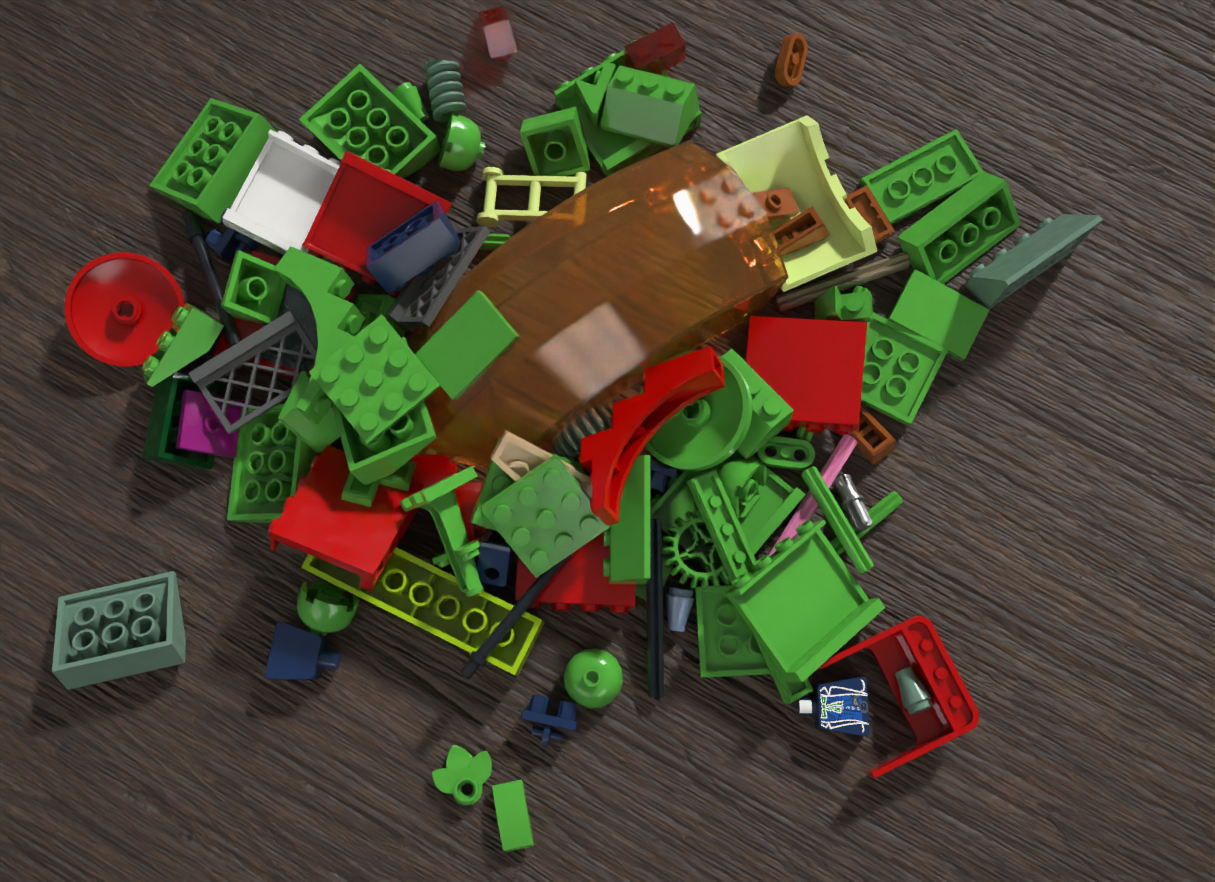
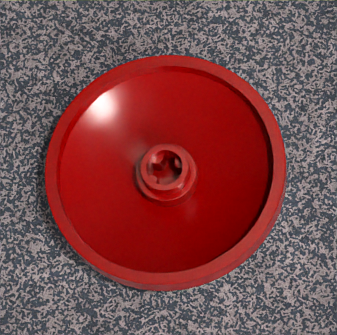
[64,252,185,367]

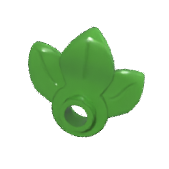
[432,745,492,805]

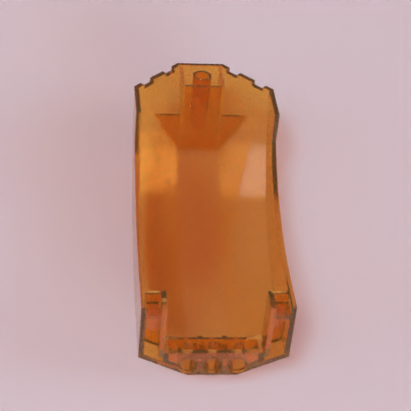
[408,141,789,468]

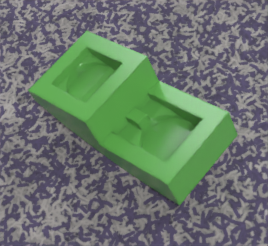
[492,779,534,853]

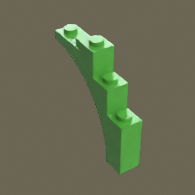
[274,246,365,424]

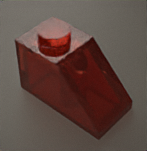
[478,6,517,60]

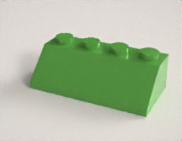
[897,172,1021,284]
[603,455,650,584]

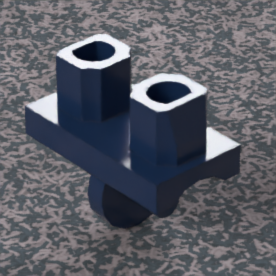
[206,208,257,263]
[650,454,678,491]
[522,694,578,747]

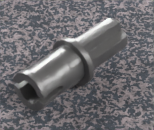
[833,474,872,531]

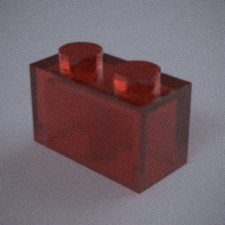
[624,22,686,74]

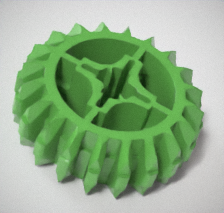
[662,509,729,590]

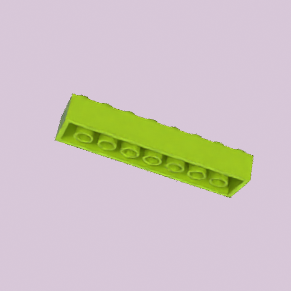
[301,547,545,676]

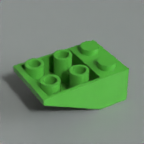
[141,302,224,387]

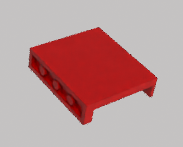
[302,150,452,297]
[746,316,867,435]
[268,445,425,591]
[515,532,636,613]

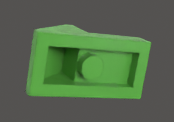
[575,61,616,125]
[815,286,873,322]

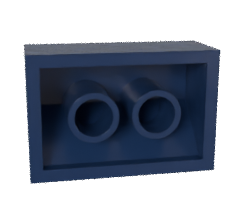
[367,200,460,294]

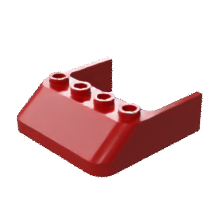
[816,616,979,778]

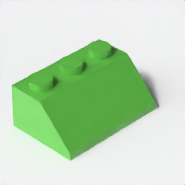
[601,65,699,149]
[722,349,794,460]

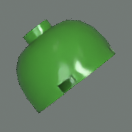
[438,113,485,171]
[716,458,767,518]
[296,581,359,636]
[564,648,623,709]

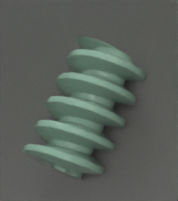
[424,59,466,123]

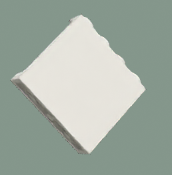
[222,129,341,264]

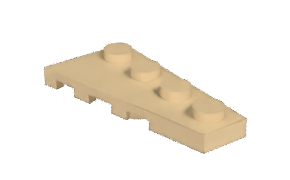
[490,430,592,498]

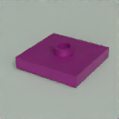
[176,390,242,458]

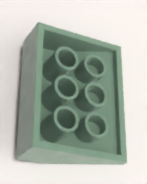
[965,214,1103,309]
[52,571,186,690]

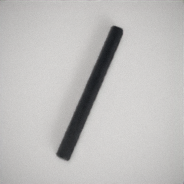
[646,519,664,698]

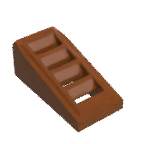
[764,206,830,258]
[850,405,896,465]

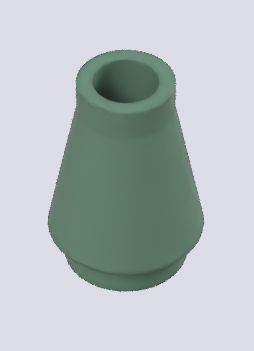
[895,667,932,715]

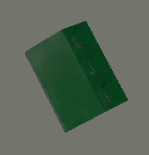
[142,372,227,470]

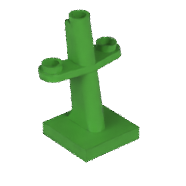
[399,466,484,598]

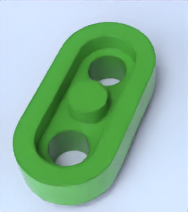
[756,436,815,470]

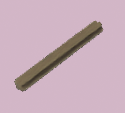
[776,252,910,312]

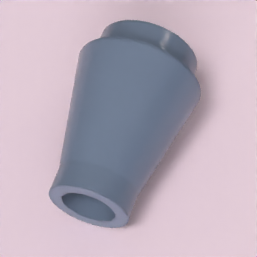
[666,587,695,632]

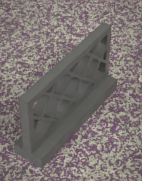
[386,223,490,333]
[188,311,317,434]

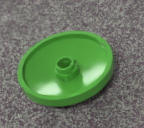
[639,351,753,471]

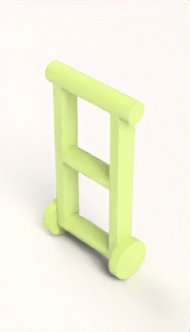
[476,167,587,227]

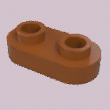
[775,33,808,87]

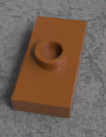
[845,185,895,244]
[740,188,800,223]

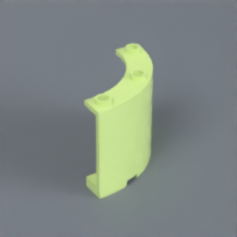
[715,115,877,292]

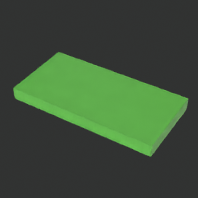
[859,129,984,226]

